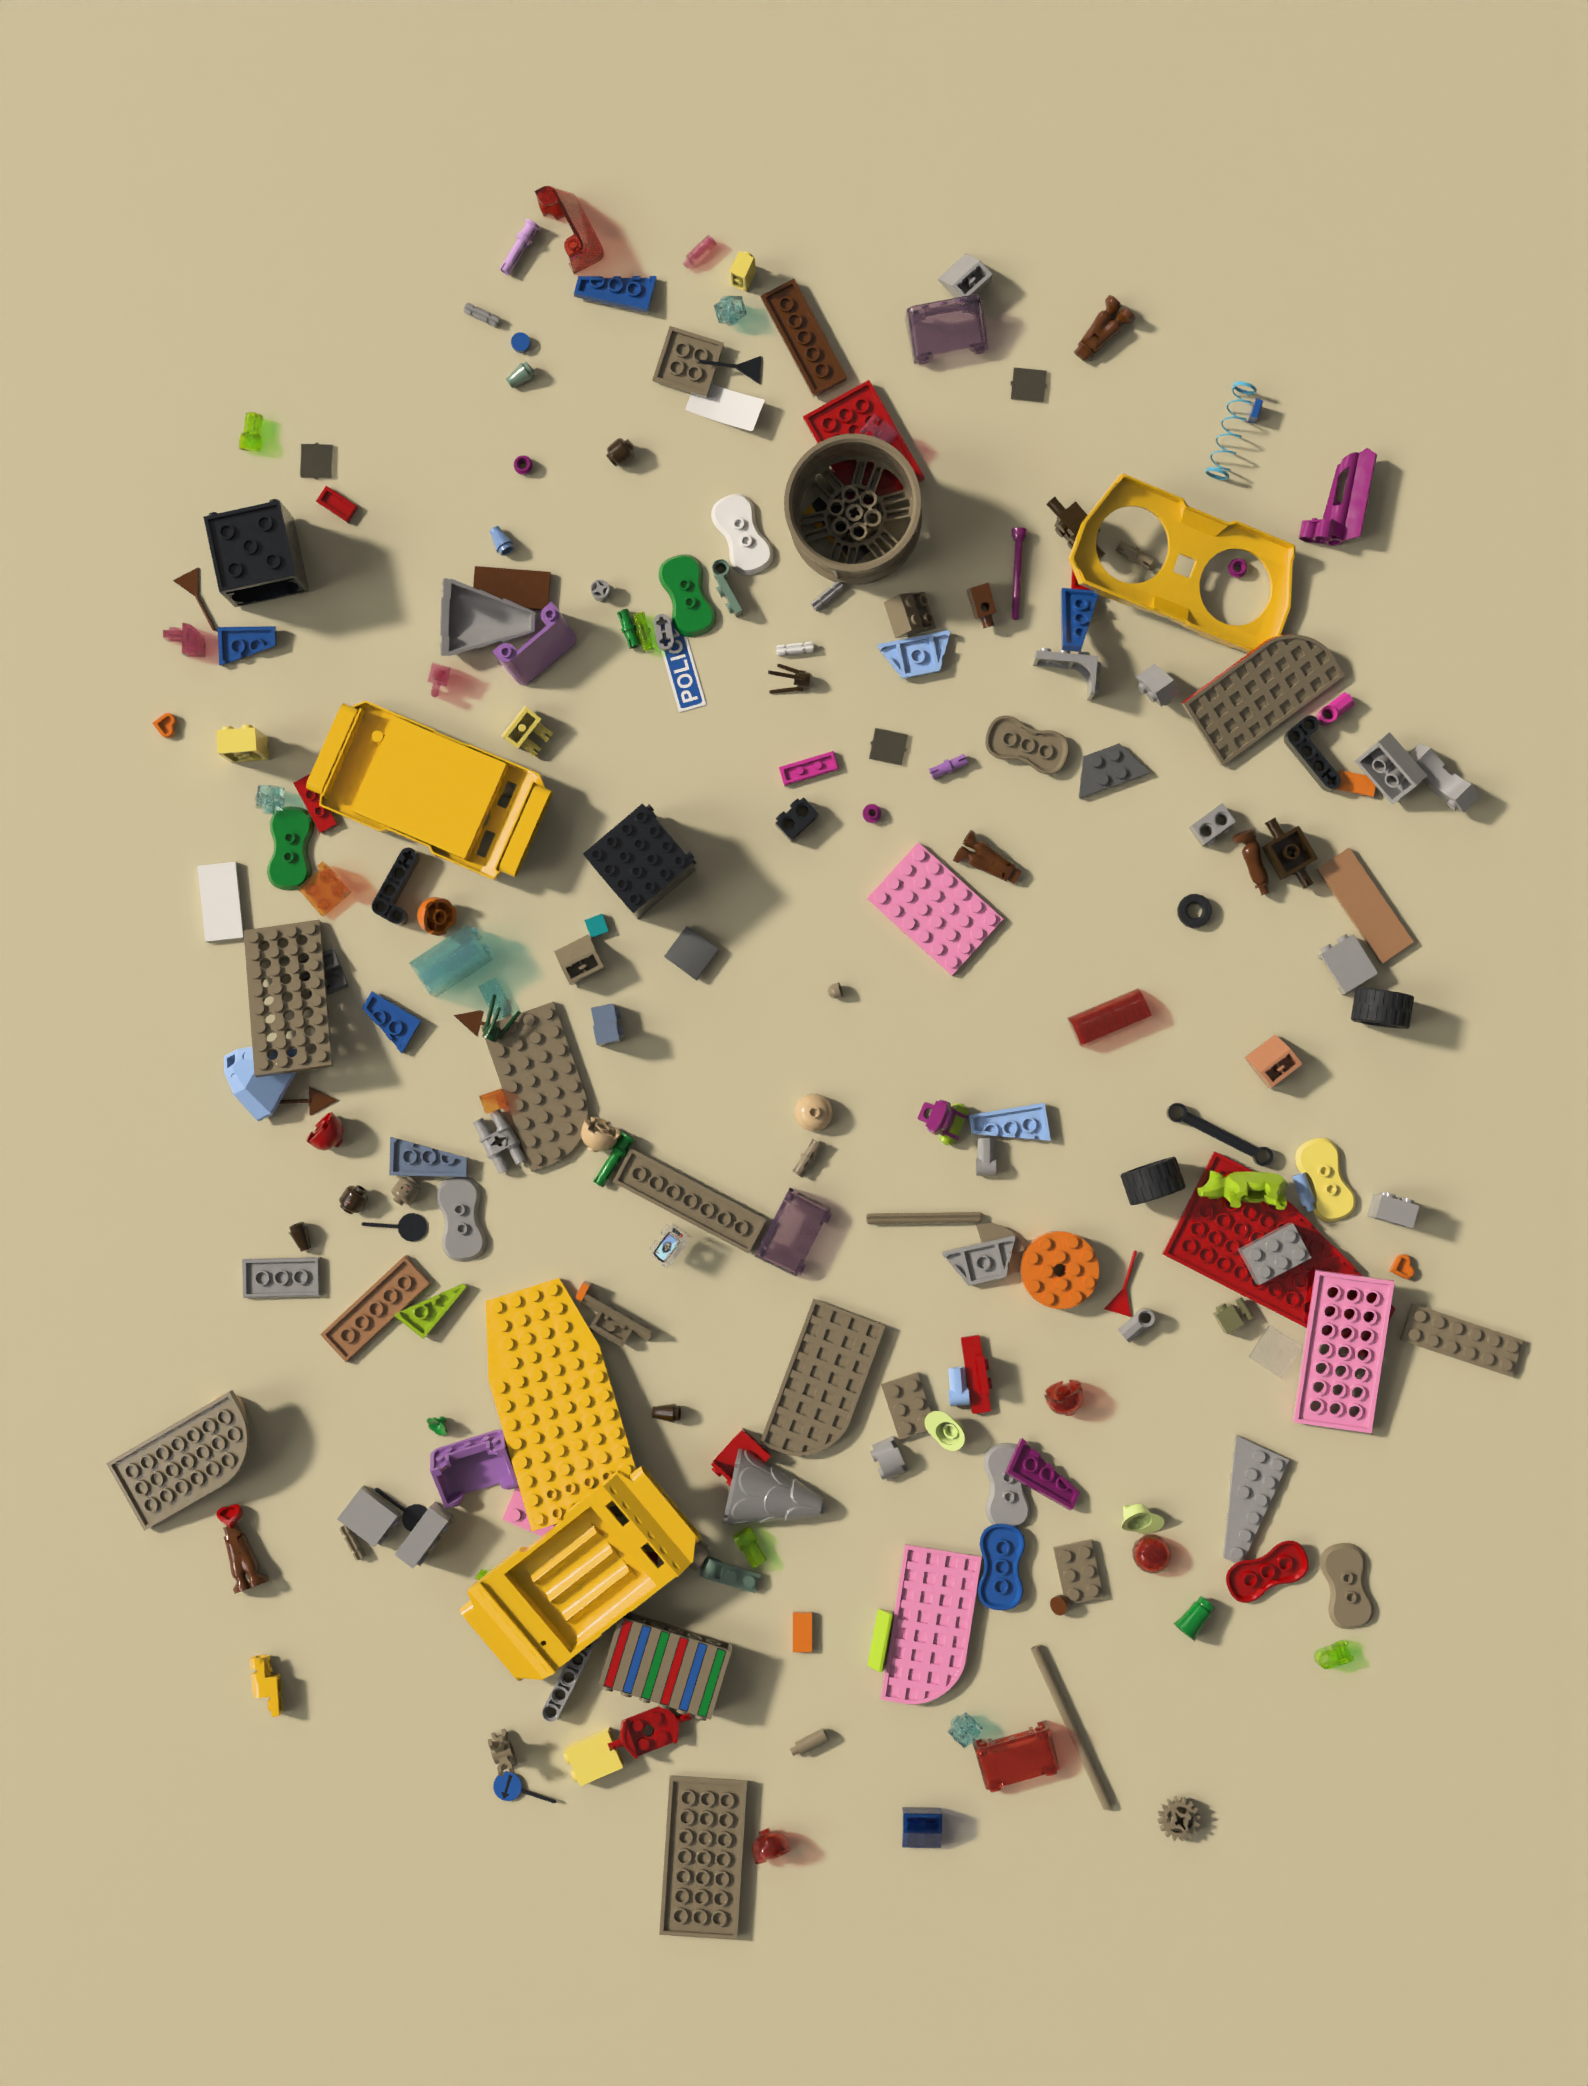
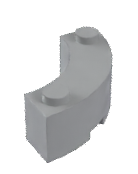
[1408,743,1480,813]

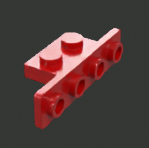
[961,1335,992,1414]

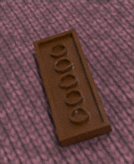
[760,279,847,397]

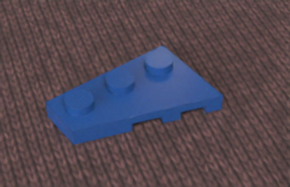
[218,626,277,666]

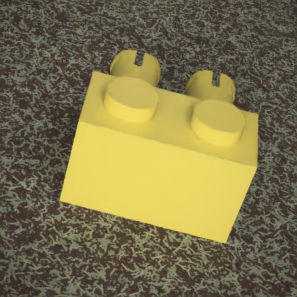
[501,706,553,757]

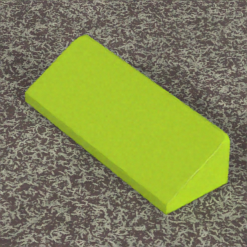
[868,1609,893,1673]

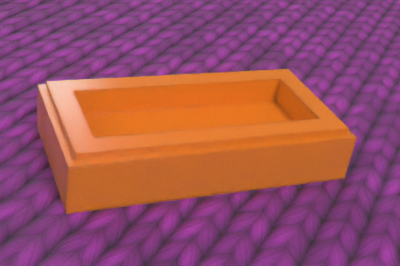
[1335,770,1376,797]
[793,1612,812,1652]

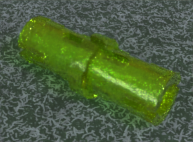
[633,612,654,652]

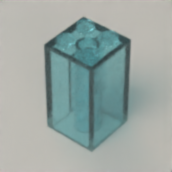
[409,924,493,997]

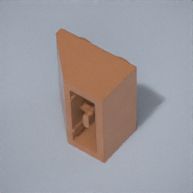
[1245,1035,1302,1088]

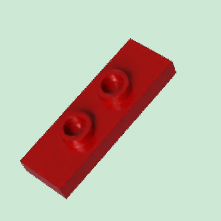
[293,774,338,834]

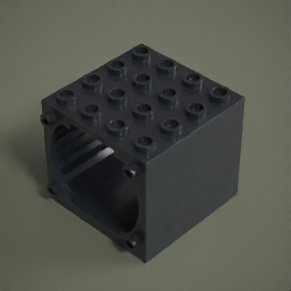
[203,499,309,607]
[583,803,697,919]

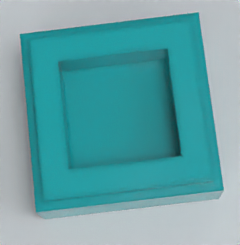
[584,914,609,939]

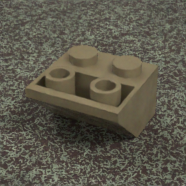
[884,592,936,638]
[554,934,606,986]

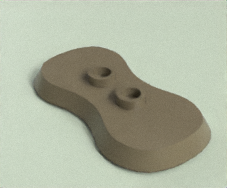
[985,716,1069,775]
[1320,1543,1374,1629]

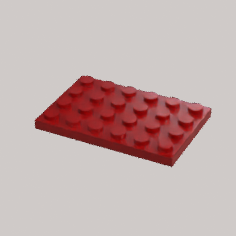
[803,380,925,516]

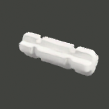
[776,641,814,656]

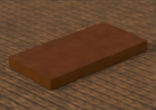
[473,566,551,610]

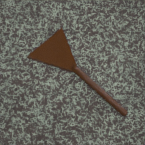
[173,567,216,631]

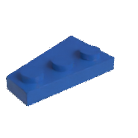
[362,991,422,1053]

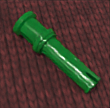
[593,1131,636,1188]

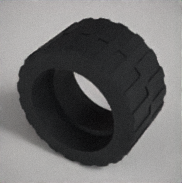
[1351,988,1414,1029]
[1120,1157,1186,1205]

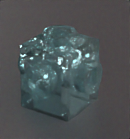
[714,296,747,326]
[255,785,285,814]
[948,1712,983,1748]

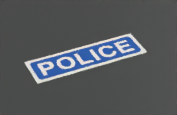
[657,619,706,712]

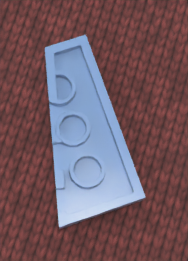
[968,1103,1051,1141]

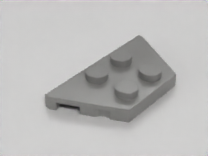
[942,1235,1015,1286]

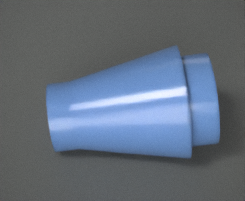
[490,526,514,556]

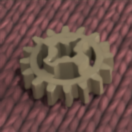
[1157,1796,1201,1841]

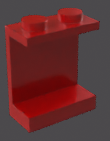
[711,1428,771,1486]

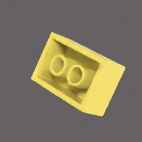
[216,725,269,763]

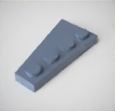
[389,1137,468,1177]

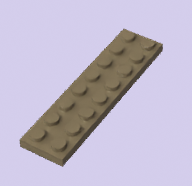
[613,1148,767,1254]

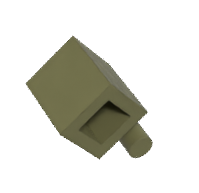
[1212,1297,1254,1334]

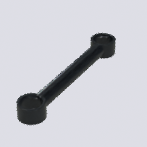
[1166,1103,1273,1166]

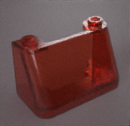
[535,186,604,274]
[972,1720,1060,1792]

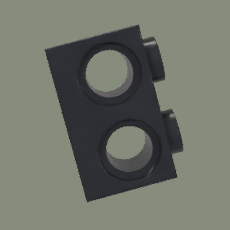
[775,797,819,842]

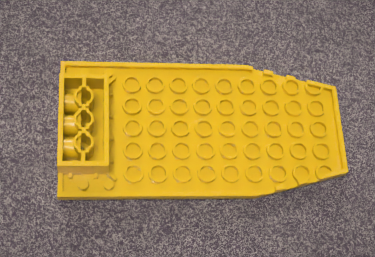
[486,1278,636,1532]

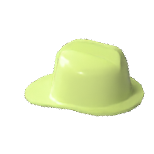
[925,1411,965,1451]
[1121,1504,1164,1534]

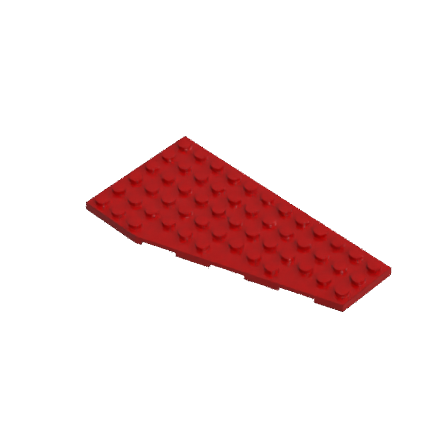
[1162,1151,1396,1358]

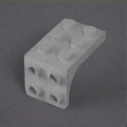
[1032,648,1101,700]

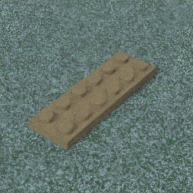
[1400,1303,1524,1377]

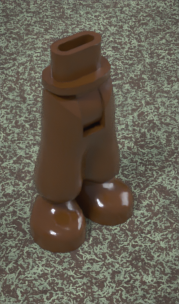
[1074,295,1136,362]
[1232,828,1269,895]
[953,830,1022,884]
[223,1522,270,1594]

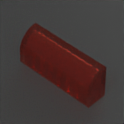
[1067,988,1152,1046]

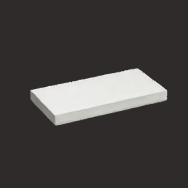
[197,862,244,942]

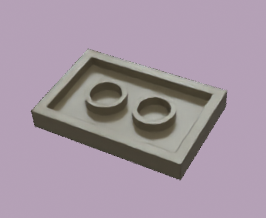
[881,1372,931,1440]
[1053,1539,1104,1605]

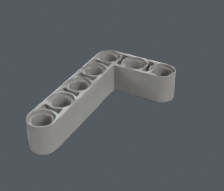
[542,1639,597,1722]

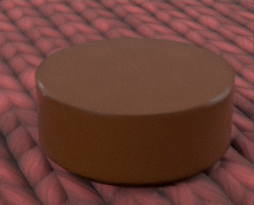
[1050,1595,1070,1616]

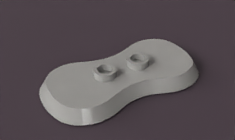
[436,1177,487,1261]
[984,1443,1031,1528]

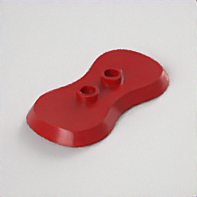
[1226,1541,1309,1603]

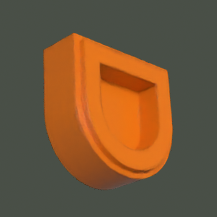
[575,1281,591,1302]

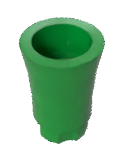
[1173,1596,1215,1641]

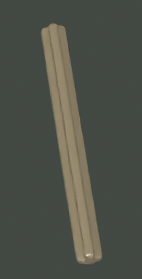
[866,1212,981,1224]

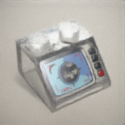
[649,1223,692,1269]

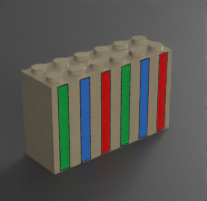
[598,1612,733,1721]

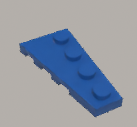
[1061,588,1099,652]

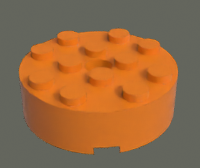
[1020,1231,1099,1309]

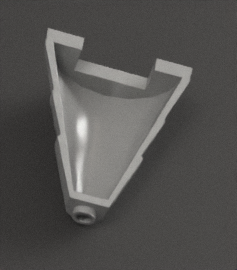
[440,578,539,656]
[722,1448,826,1525]

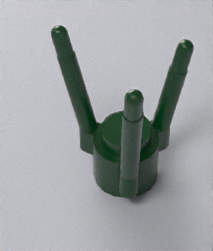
[482,994,521,1043]

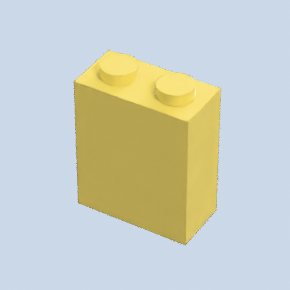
[564,1727,624,1786]

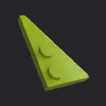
[395,1283,467,1339]

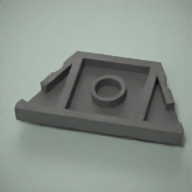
[1078,743,1149,799]

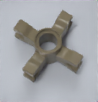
[488,1729,518,1777]

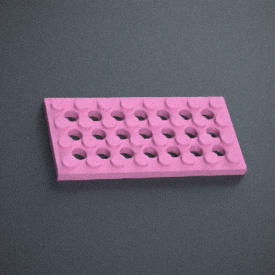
[1293,1270,1394,1433]

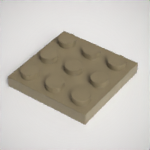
[652,326,724,398]

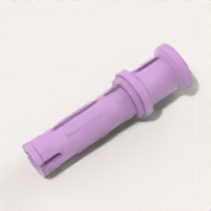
[499,219,541,276]

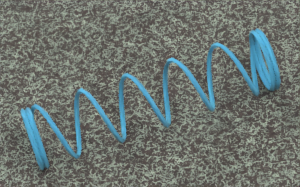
[1205,381,1257,480]

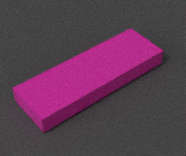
[779,751,839,786]

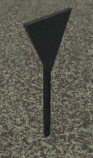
[698,356,761,384]

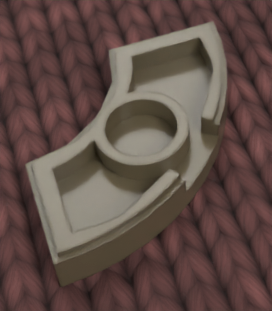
[976,1223,1024,1254]

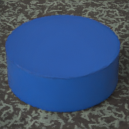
[511,332,531,353]

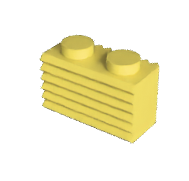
[729,251,756,292]

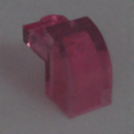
[163,623,206,657]

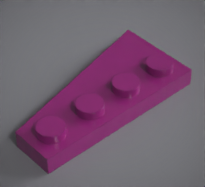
[1005,1438,1080,1510]

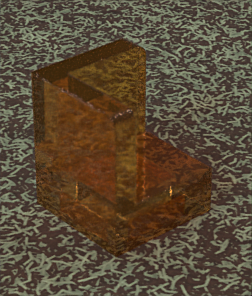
[479,1088,508,1114]

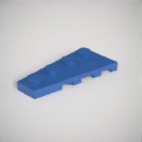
[574,276,657,313]

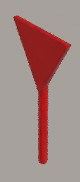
[1104,1250,1137,1317]

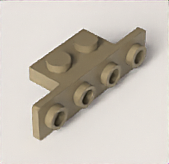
[582,1294,653,1347]

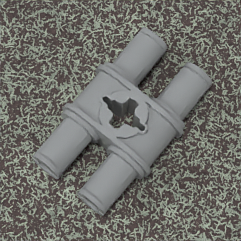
[473,1109,526,1174]

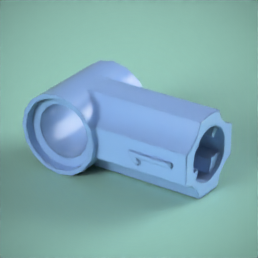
[948,1367,970,1406]

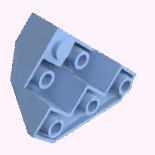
[224,1047,297,1121]

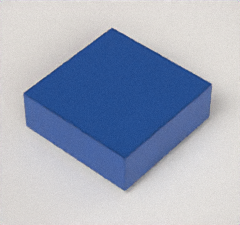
[1247,398,1263,424]

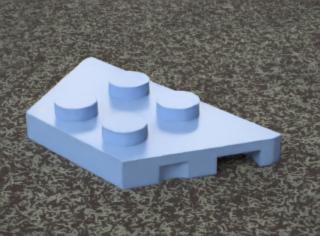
[878,630,950,679]

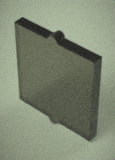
[1010,367,1047,402]
[300,442,333,480]
[869,728,908,766]

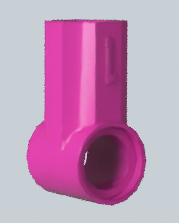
[1316,692,1355,726]

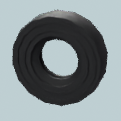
[1177,894,1212,928]

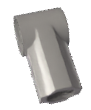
[976,1138,996,1176]
[1118,1308,1155,1343]

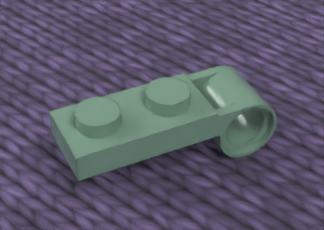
[712,559,743,617]
[700,1556,761,1593]

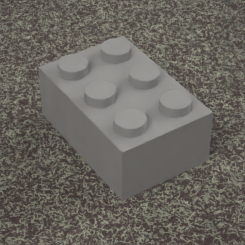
[1355,732,1427,804]
[1238,1223,1311,1285]
[394,1502,454,1568]

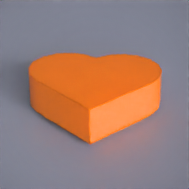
[152,713,177,739]
[1389,1254,1414,1279]

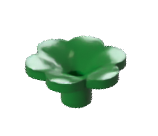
[427,1416,448,1436]

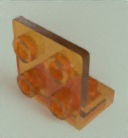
[298,861,352,917]

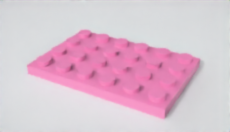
[867,842,1003,976]

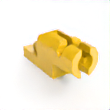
[250,1655,283,1717]

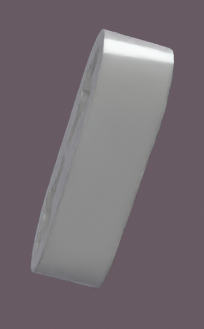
[654,614,674,651]

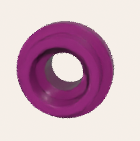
[514,455,533,475]
[1228,558,1247,578]
[862,804,882,823]

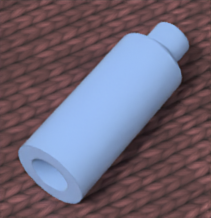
[1292,1172,1315,1212]

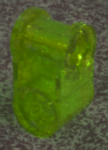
[1314,1640,1354,1669]

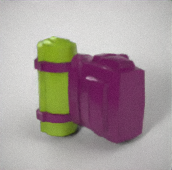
[918,1099,969,1146]

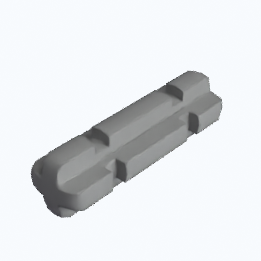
[464,303,500,327]
[811,581,844,611]

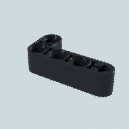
[1284,715,1341,792]
[372,847,419,926]

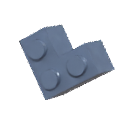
[591,1003,625,1046]

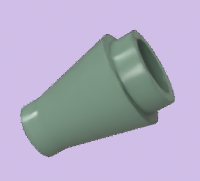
[506,362,535,388]

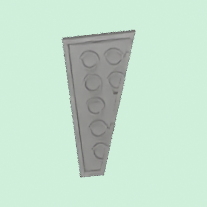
[1223,1435,1289,1563]

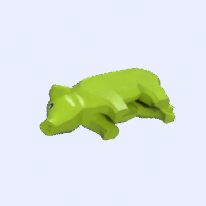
[1197,1171,1288,1210]

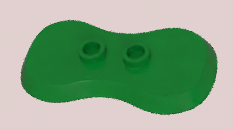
[659,554,716,637]
[267,806,314,890]

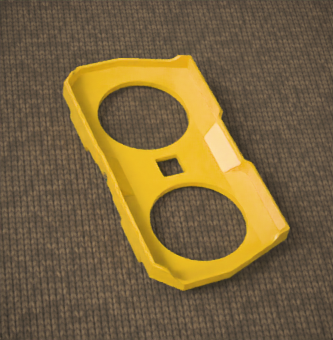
[1068,473,1295,653]

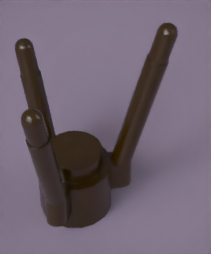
[768,664,810,694]

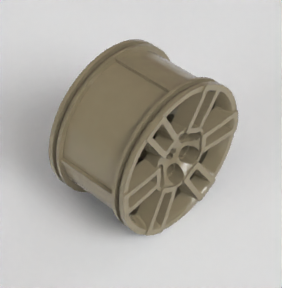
[784,434,922,585]

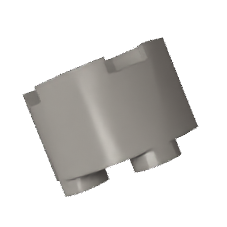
[870,1436,908,1481]

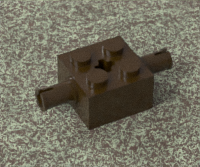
[1047,496,1106,560]
[1261,817,1318,889]

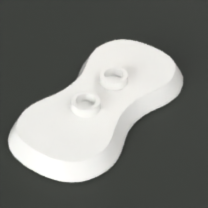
[711,494,774,575]

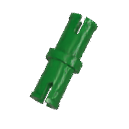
[617,609,641,649]

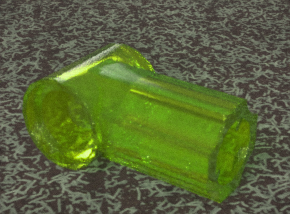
[239,412,263,452]
[732,1526,767,1568]

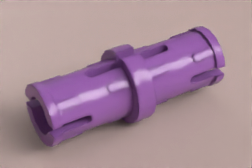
[929,754,969,780]

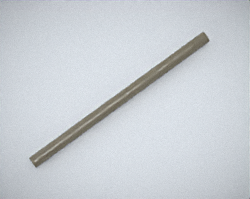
[1031,1645,1112,1810]

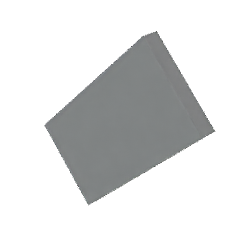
[242,1257,321,1298]

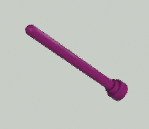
[1011,527,1027,620]

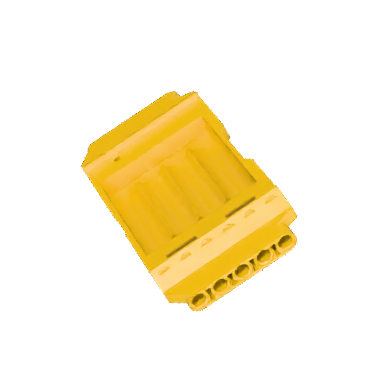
[306,701,553,881]
[460,1466,702,1681]

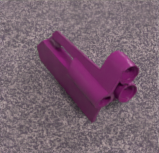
[1299,448,1377,546]

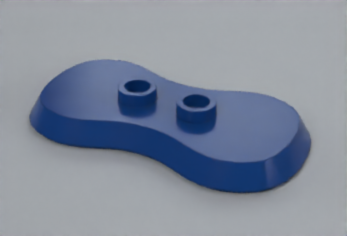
[978,1524,1025,1610]

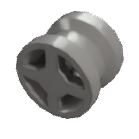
[591,579,611,602]

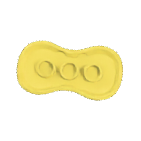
[1295,1138,1356,1222]

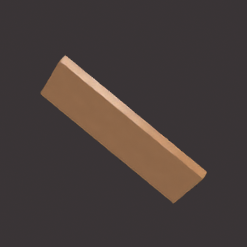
[1316,848,1414,964]
[320,1255,432,1363]

